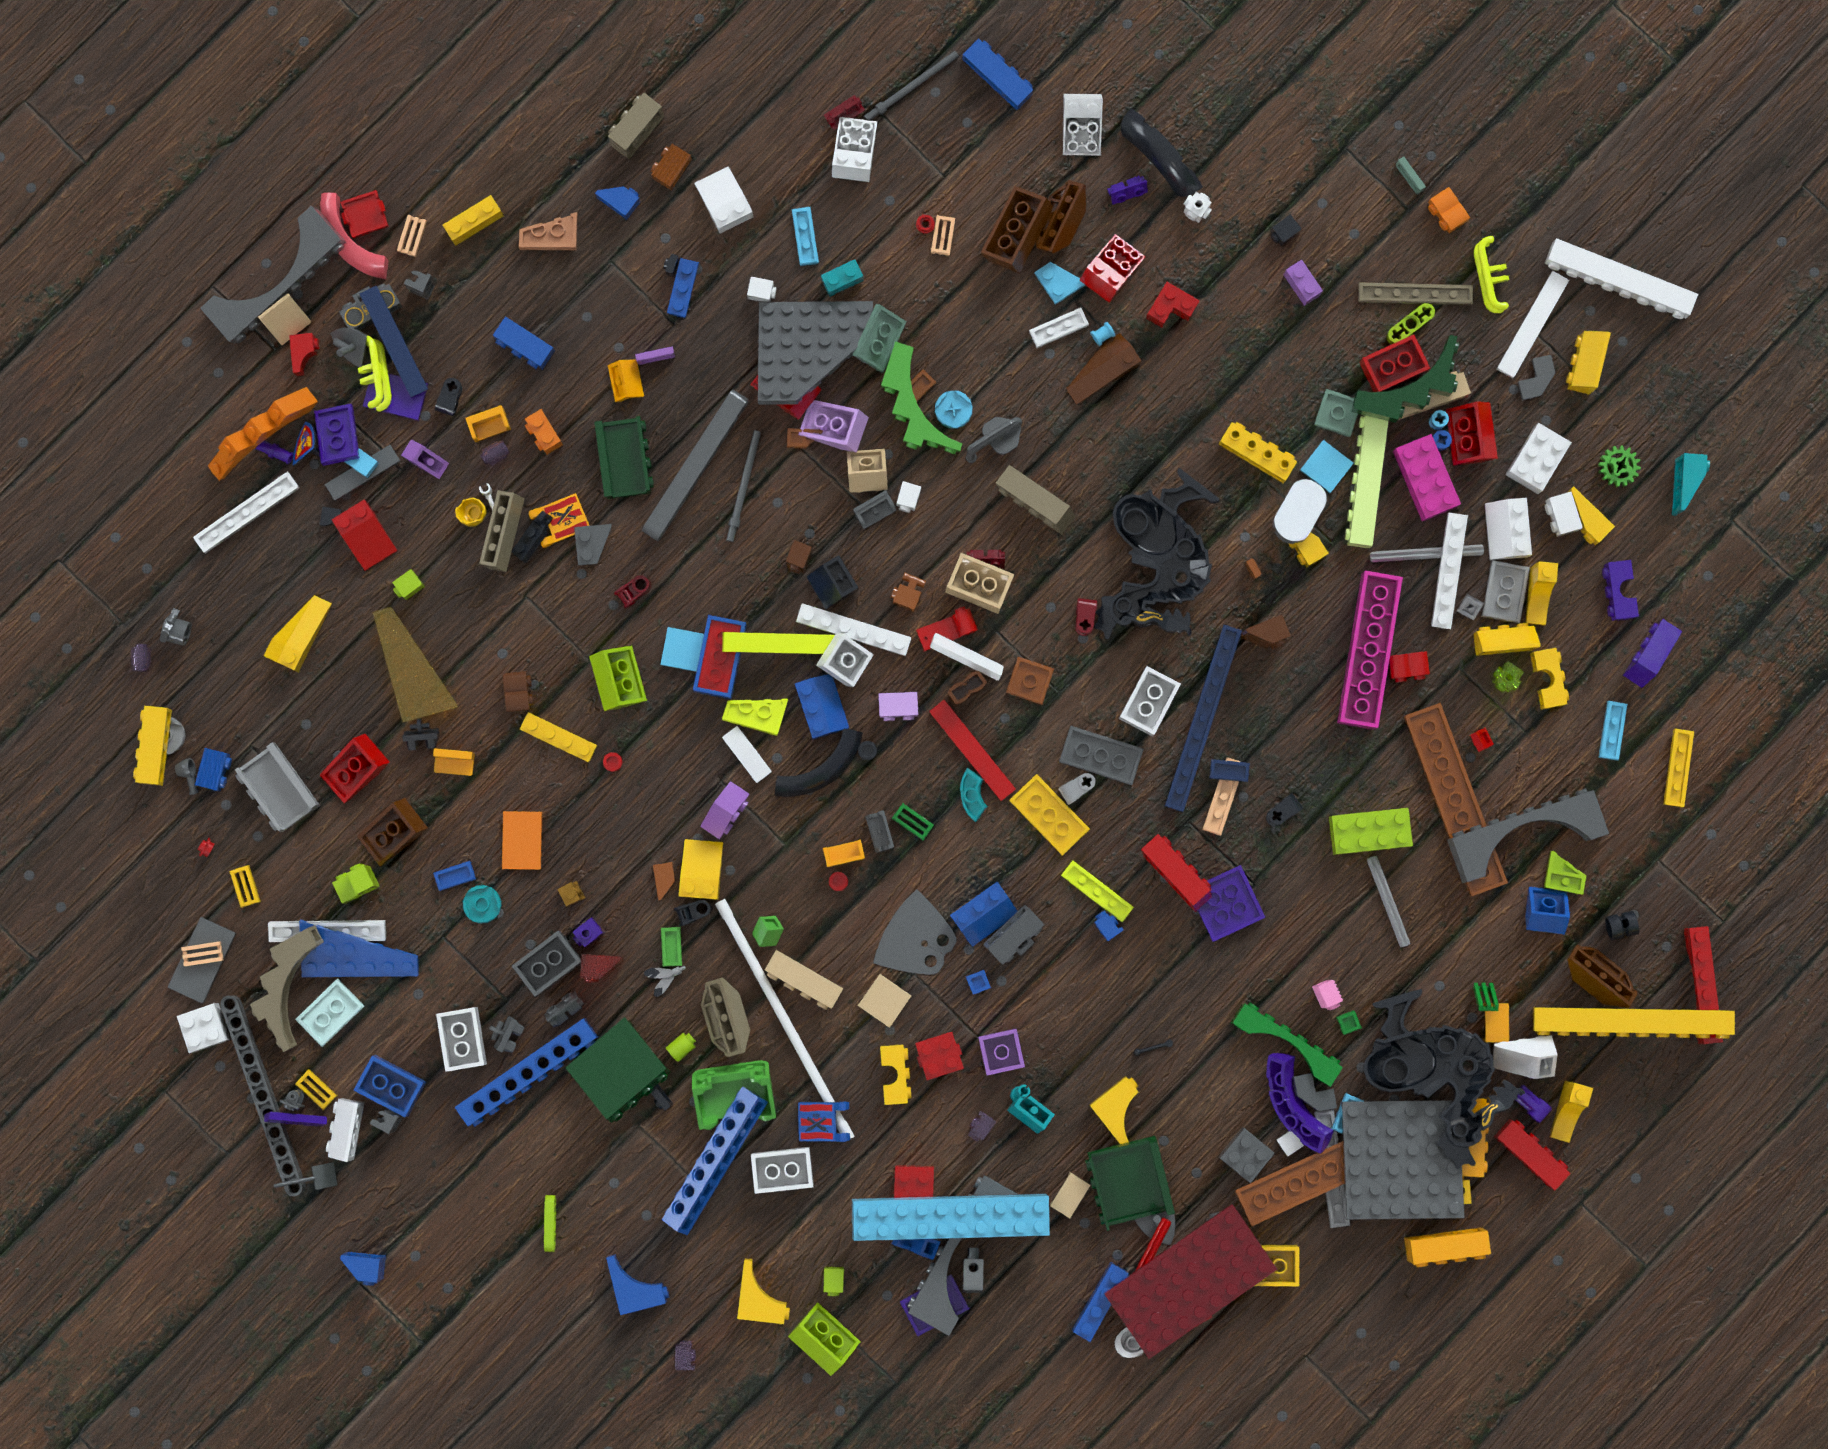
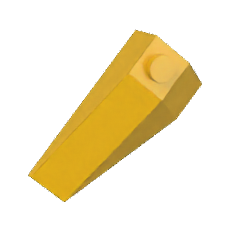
[264,595,332,673]

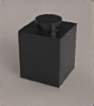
[1270,214,1302,247]

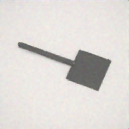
[274,1162,337,1190]

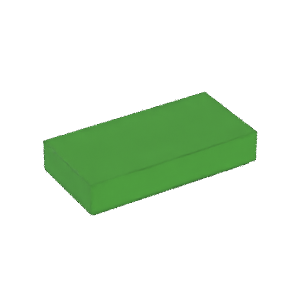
[661,927,682,967]

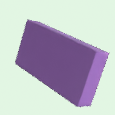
[635,346,675,365]

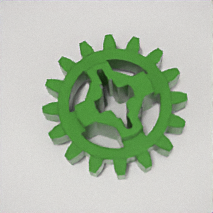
[1598,445,1641,487]

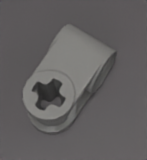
[1058,773,1095,805]

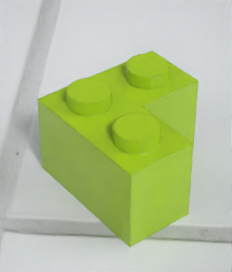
[332,863,380,904]

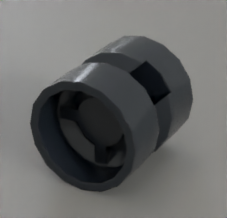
[1605,910,1639,941]

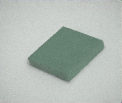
[1314,389,1358,437]

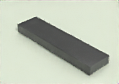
[325,445,401,501]

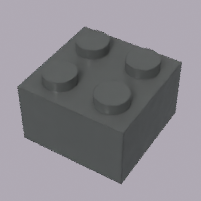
[1218,1127,1274,1183]

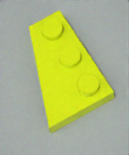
[722,699,788,736]

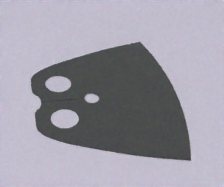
[873,889,956,975]

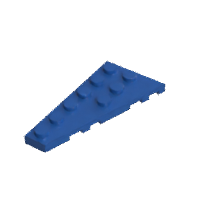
[299,919,419,977]

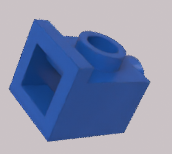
[1094,910,1123,941]

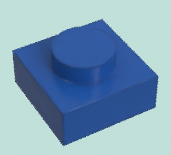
[966,970,991,995]

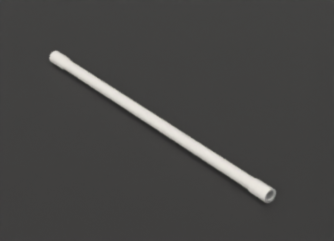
[715,899,855,1139]

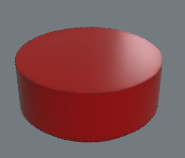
[603,752,623,772]
[829,872,848,891]

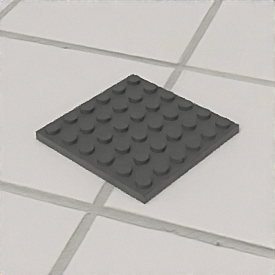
[1341,1101,1464,1220]

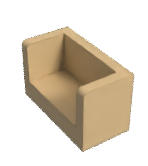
[1049,1172,1090,1218]

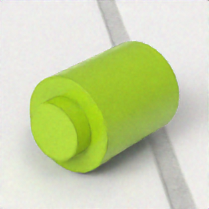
[666,1033,696,1062]

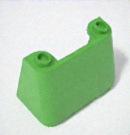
[692,1060,776,1130]

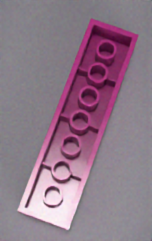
[1337,571,1403,730]

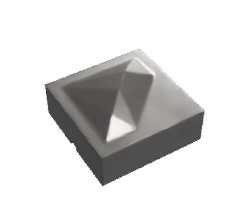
[1457,594,1484,620]

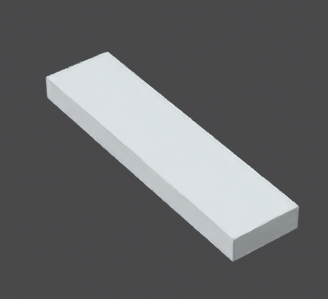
[930,633,1004,681]

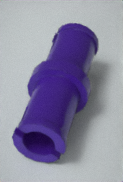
[254,441,294,464]

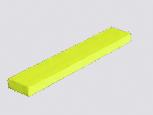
[722,632,835,654]

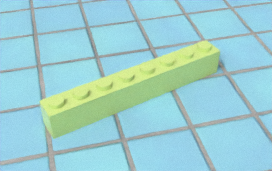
[1345,415,1388,548]

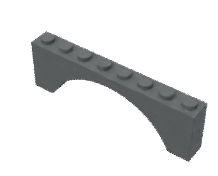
[200,205,346,344]
[1447,789,1609,883]
[907,1175,1019,1336]

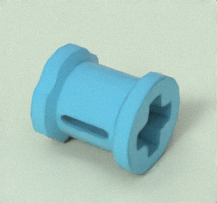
[1090,322,1116,346]
[1429,410,1449,430]

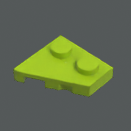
[1544,851,1586,895]

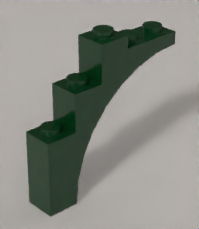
[1351,335,1459,423]

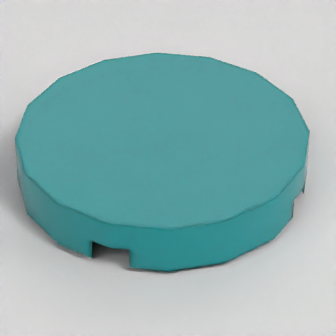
[463,885,502,923]

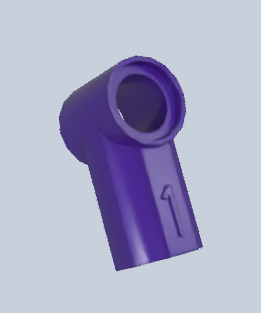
[1515,1085,1552,1124]

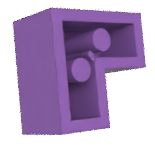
[700,781,749,839]

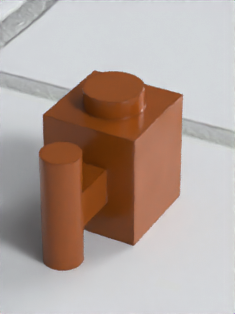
[891,573,926,612]

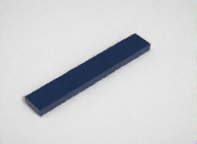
[360,285,428,398]

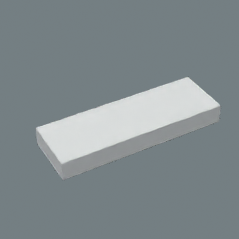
[1029,308,1089,348]
[722,726,772,783]

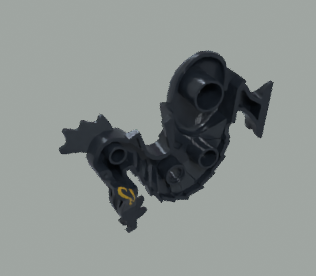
[1094,468,1220,639]
[1363,989,1525,1169]

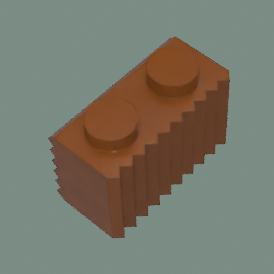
[651,144,692,191]

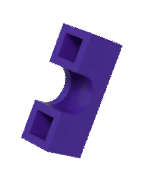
[1602,560,1639,621]

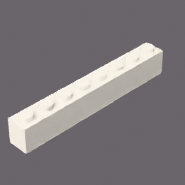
[1545,238,1698,319]

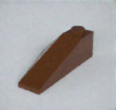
[1066,333,1141,405]

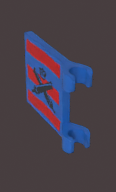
[798,1102,850,1142]

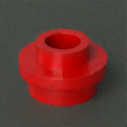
[916,215,935,234]

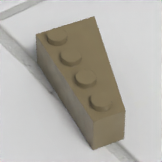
[996,465,1075,535]

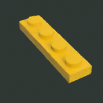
[520,712,597,763]
[1663,729,1694,807]

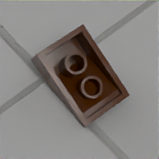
[357,798,428,867]

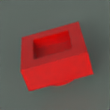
[1470,727,1494,752]

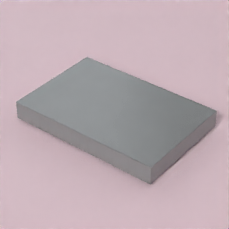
[1481,560,1530,624]

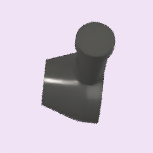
[175,758,199,795]

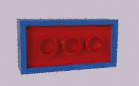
[693,615,747,700]

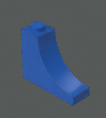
[606,1254,669,1315]

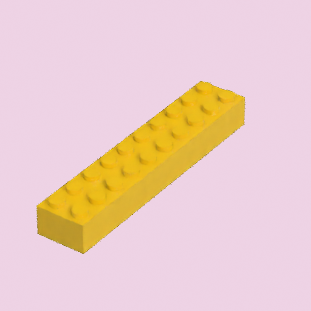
[1533,1007,1735,1038]

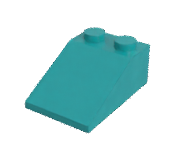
[1672,453,1710,516]

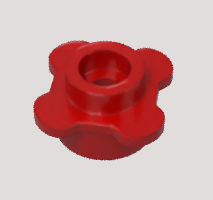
[197,838,214,857]

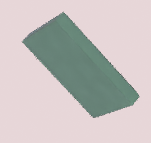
[852,304,907,373]

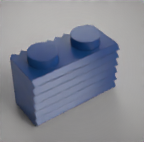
[195,748,232,791]

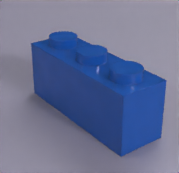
[493,316,555,370]

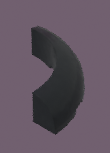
[1121,108,1203,197]
[775,728,863,797]

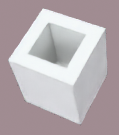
[747,277,777,302]
[896,481,921,513]

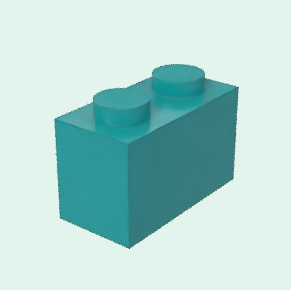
[821,259,864,297]

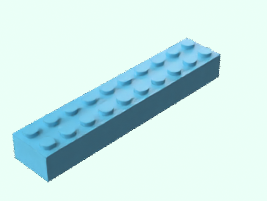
[852,1194,1050,1241]

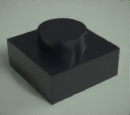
[663,253,680,278]

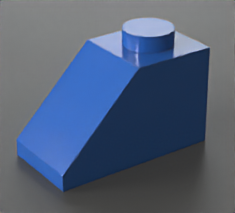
[595,187,640,220]

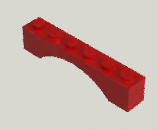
[1684,926,1723,1044]

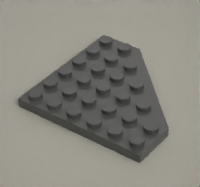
[758,301,873,405]

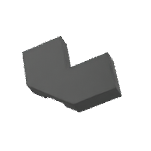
[1517,355,1555,401]
[1292,1073,1337,1111]

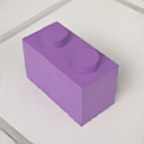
[1283,260,1323,306]

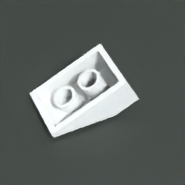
[695,167,753,233]

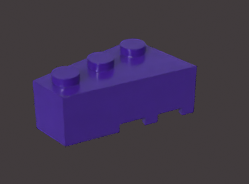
[1623,619,1682,688]

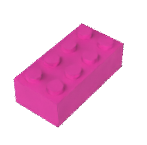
[1393,434,1461,522]

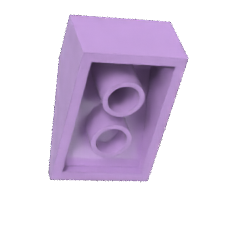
[798,400,869,453]

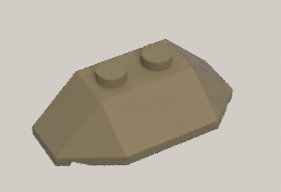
[701,978,750,1057]

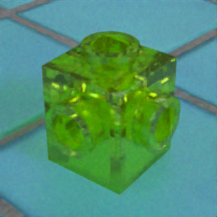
[1492,661,1524,693]

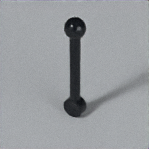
[1134,1040,1173,1056]

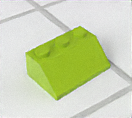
[589,646,647,711]
[788,1302,861,1376]

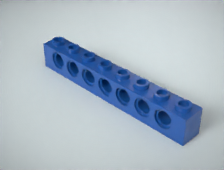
[455,1018,598,1127]
[662,1086,768,1235]

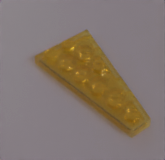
[373,607,459,723]

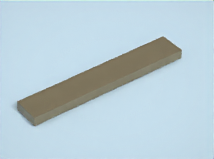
[1358,282,1473,305]

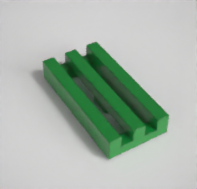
[892,803,934,841]
[1473,983,1499,1011]

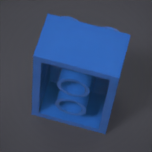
[354,1055,427,1117]

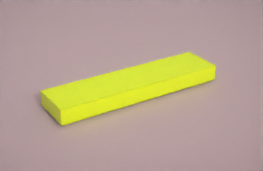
[1061,860,1134,922]

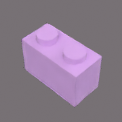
[879,692,918,721]

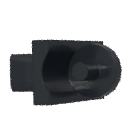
[402,718,440,750]

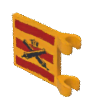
[529,493,590,548]

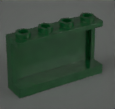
[594,416,654,500]

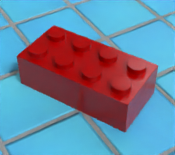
[1141,834,1212,912]

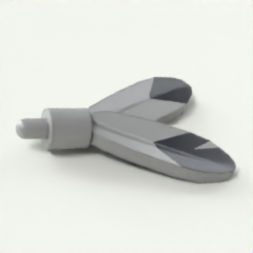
[644,966,686,997]

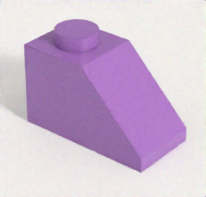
[401,440,449,479]

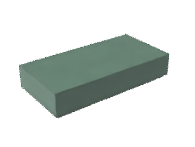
[1396,156,1426,195]

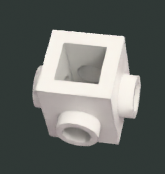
[1183,192,1212,223]

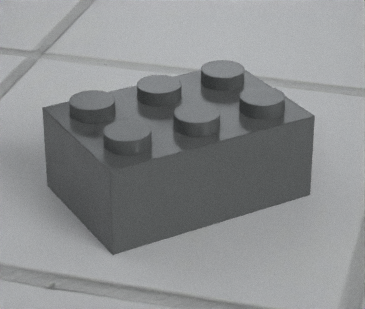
[512,931,584,997]

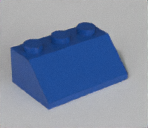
[795,674,849,740]
[950,882,1017,947]

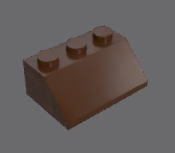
[1240,615,1291,650]

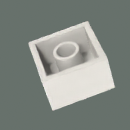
[816,633,874,687]
[177,1003,231,1053]

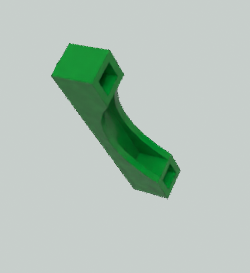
[1231,1002,1343,1087]

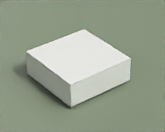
[1277,1131,1304,1156]

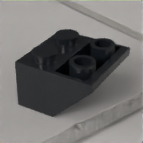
[807,555,859,610]

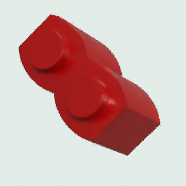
[1388,651,1430,683]

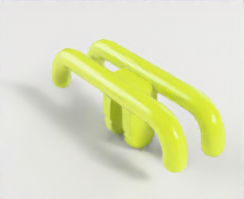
[1474,236,1509,313]
[358,335,392,412]

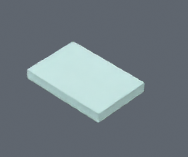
[295,979,365,1047]

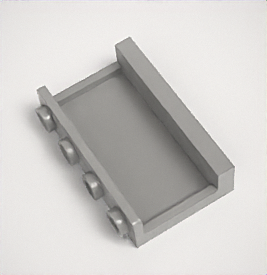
[235,742,320,832]

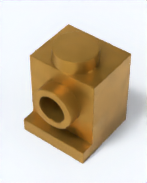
[557,881,585,907]

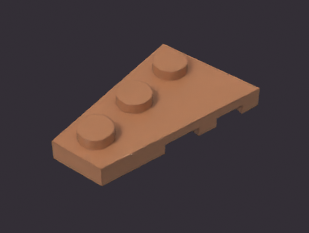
[519,212,578,250]

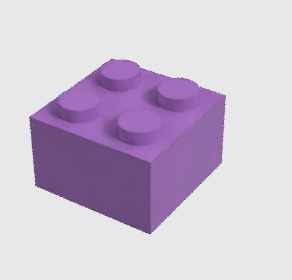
[978,1029,1025,1075]

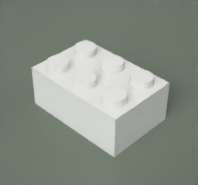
[1505,423,1572,494]
[1119,666,1181,736]
[436,1007,487,1072]
[751,1147,814,1194]

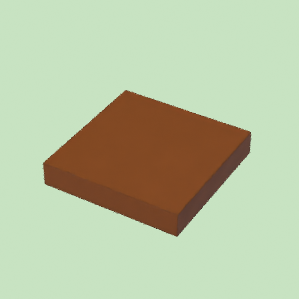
[1006,657,1054,705]

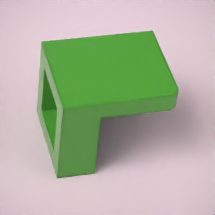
[752,916,784,947]

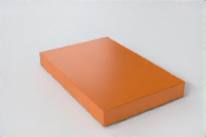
[502,811,542,870]

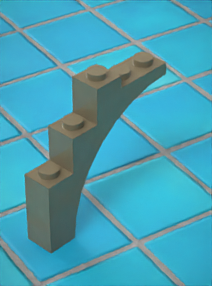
[250,925,324,1052]

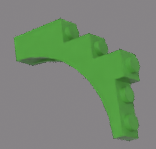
[881,341,962,454]

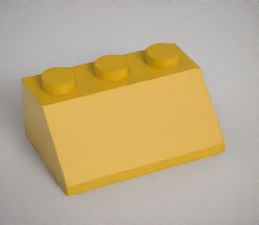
[1566,331,1611,395]
[1474,623,1540,656]

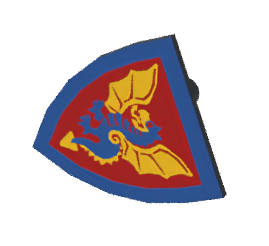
[293,421,320,466]

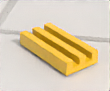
[230,865,260,908]
[295,1069,338,1110]

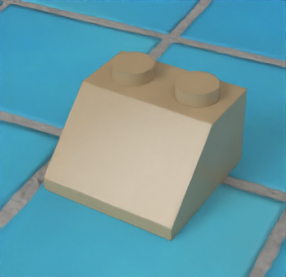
[847,449,888,493]

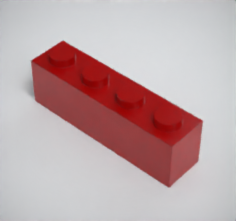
[1494,1119,1571,1191]

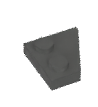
[574,524,611,566]

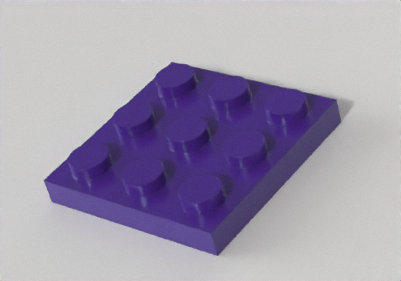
[1198,865,1265,942]

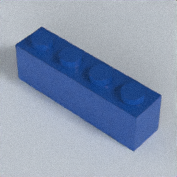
[962,38,1033,110]
[1072,1262,1129,1342]

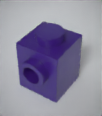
[573,918,604,947]

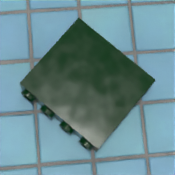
[565,1017,671,1123]
[1085,1136,1175,1231]

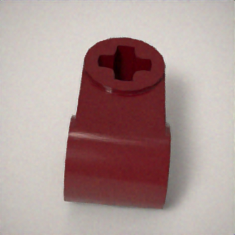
[614,576,651,609]
[1075,598,1097,636]

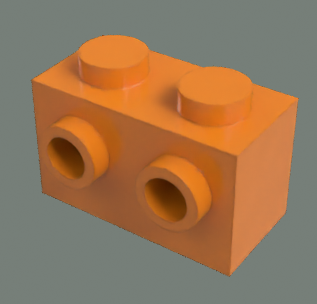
[524,409,563,454]

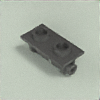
[544,991,584,1027]
[280,1089,305,1111]

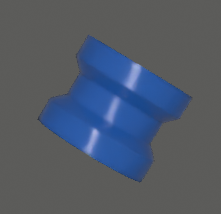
[1432,430,1452,451]

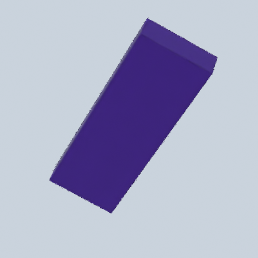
[264,1112,327,1127]

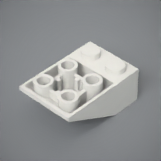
[1063,94,1103,156]
[832,117,877,182]
[1493,1035,1557,1079]

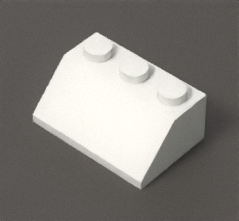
[1484,498,1532,560]
[326,1098,365,1162]

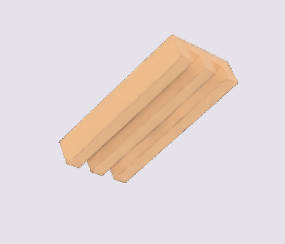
[397,215,427,257]
[931,215,955,256]
[181,941,224,966]

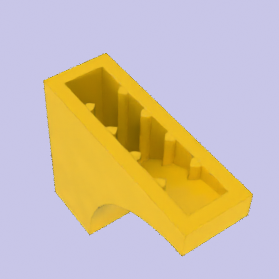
[1525,562,1558,626]
[1089,1076,1138,1144]
[1549,1081,1593,1143]
[737,1258,790,1324]

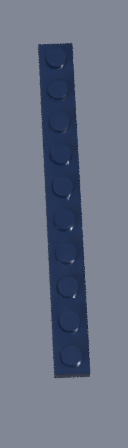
[1165,625,1242,812]

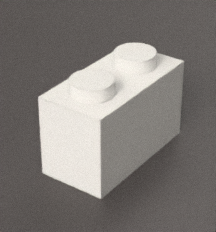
[1545,492,1583,537]

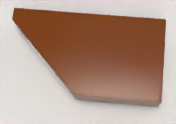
[787,428,823,449]
[653,862,675,900]

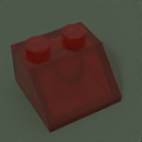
[580,954,624,983]

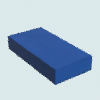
[433,861,476,891]

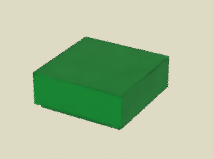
[1336,1010,1361,1035]

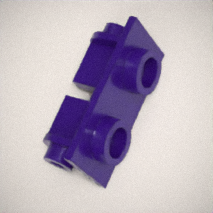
[1107,175,1148,205]

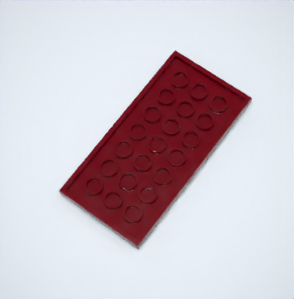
[1104,1204,1277,1359]

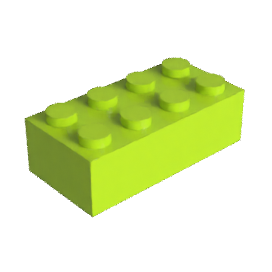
[1329,808,1413,855]

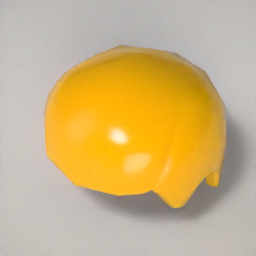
[455,498,486,527]

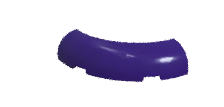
[1266,1053,1334,1154]

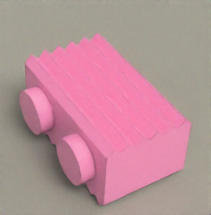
[1312,980,1343,1010]

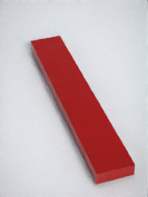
[929,700,1016,801]

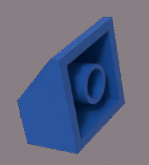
[1525,887,1570,934]
[340,1252,386,1286]

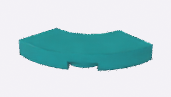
[960,768,988,822]

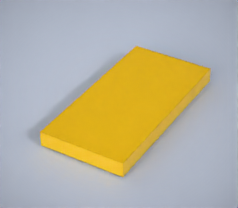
[1009,774,1090,856]

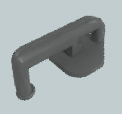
[966,417,1022,463]

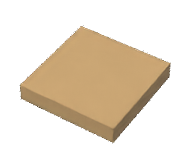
[258,293,311,345]
[858,974,911,1028]

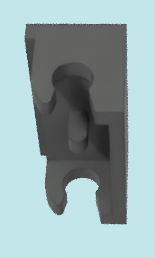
[404,271,436,300]
[853,490,897,529]
[865,810,894,853]
[370,1109,403,1134]

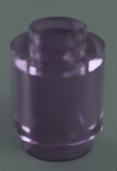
[480,440,510,466]
[131,644,151,672]

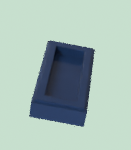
[1209,759,1250,782]

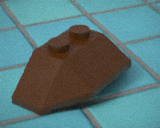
[1036,180,1086,253]
[1567,945,1638,1008]

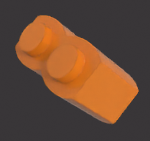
[1428,187,1470,233]

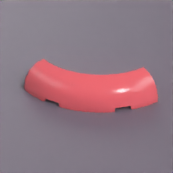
[320,193,389,280]

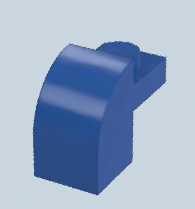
[892,1239,940,1260]

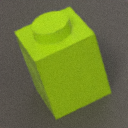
[392,569,425,600]
[824,1267,844,1296]

